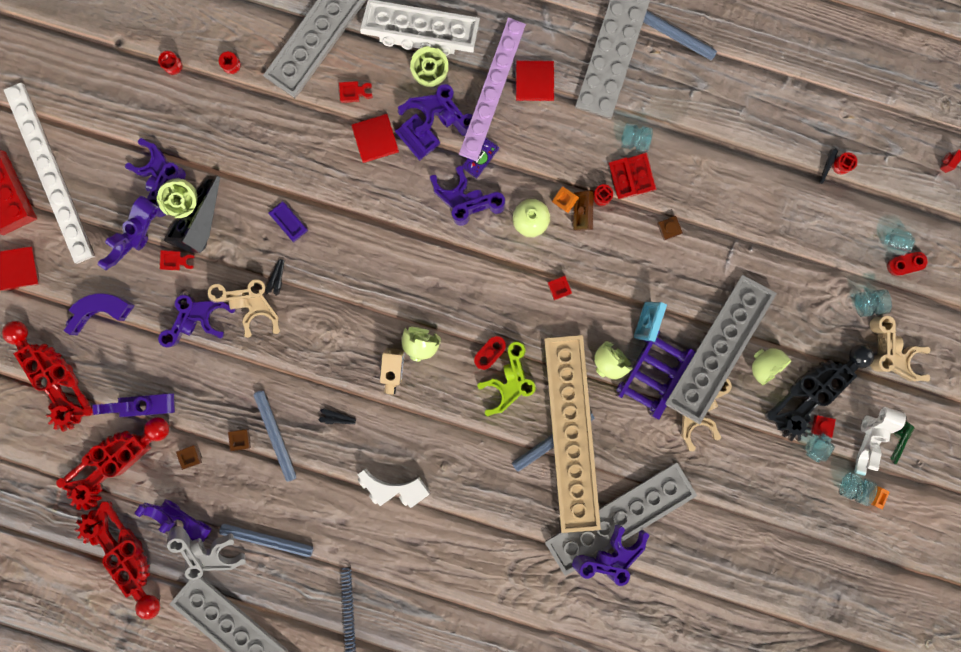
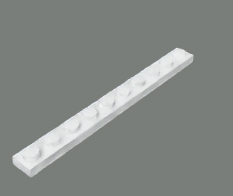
[4,83,95,264]

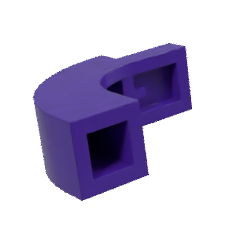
[64,294,135,336]

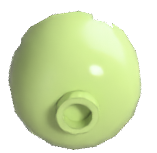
[410,46,448,87]
[157,178,197,218]
[512,199,550,237]
[401,327,441,361]
[594,341,633,379]
[752,348,791,385]

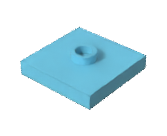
[634,302,667,342]

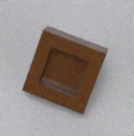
[657,216,683,241]
[228,429,251,451]
[176,445,202,470]

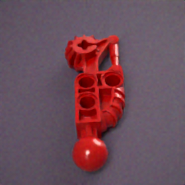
[2,321,93,432]
[56,417,169,510]
[74,501,160,620]

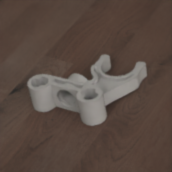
[167,526,246,580]

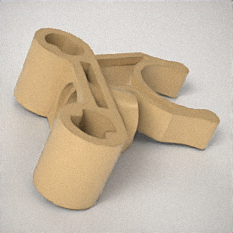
[207,279,280,338]
[870,316,930,382]
[681,379,732,451]

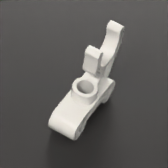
[854,407,906,476]

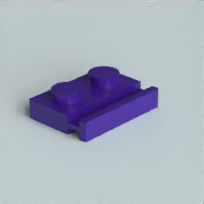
[395,114,440,161]

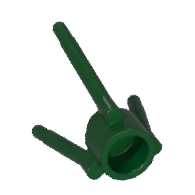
[890,421,915,464]

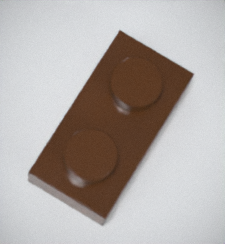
[573,191,594,231]

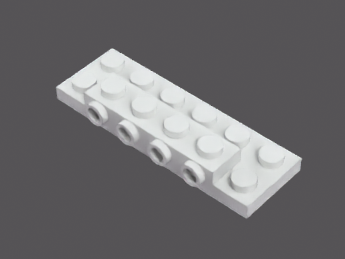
[360,0,480,56]

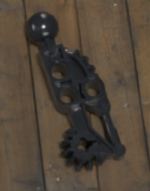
[765,344,874,441]

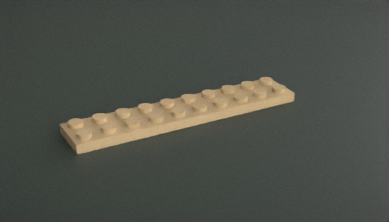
[544,335,601,533]

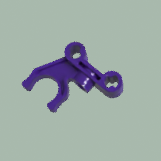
[398,84,473,137]
[125,138,186,217]
[430,166,506,226]
[97,196,159,270]
[158,295,236,347]
[92,394,175,417]
[134,499,212,542]
[572,524,649,586]

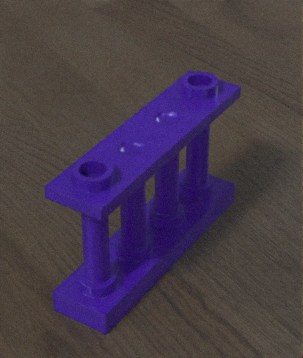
[616,331,696,420]

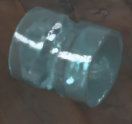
[621,123,653,152]
[855,289,892,317]
[839,472,877,506]

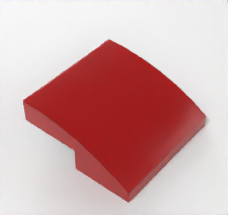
[516,60,554,101]
[351,114,399,163]
[609,153,657,199]
[0,247,39,291]

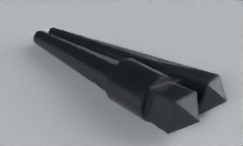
[819,148,838,184]
[265,259,285,296]
[318,408,356,425]

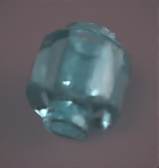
[884,228,915,255]
[805,433,835,463]

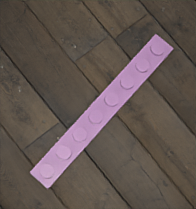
[459,17,526,161]

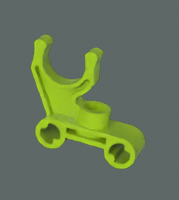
[477,342,536,417]

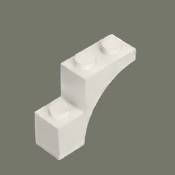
[358,469,430,508]

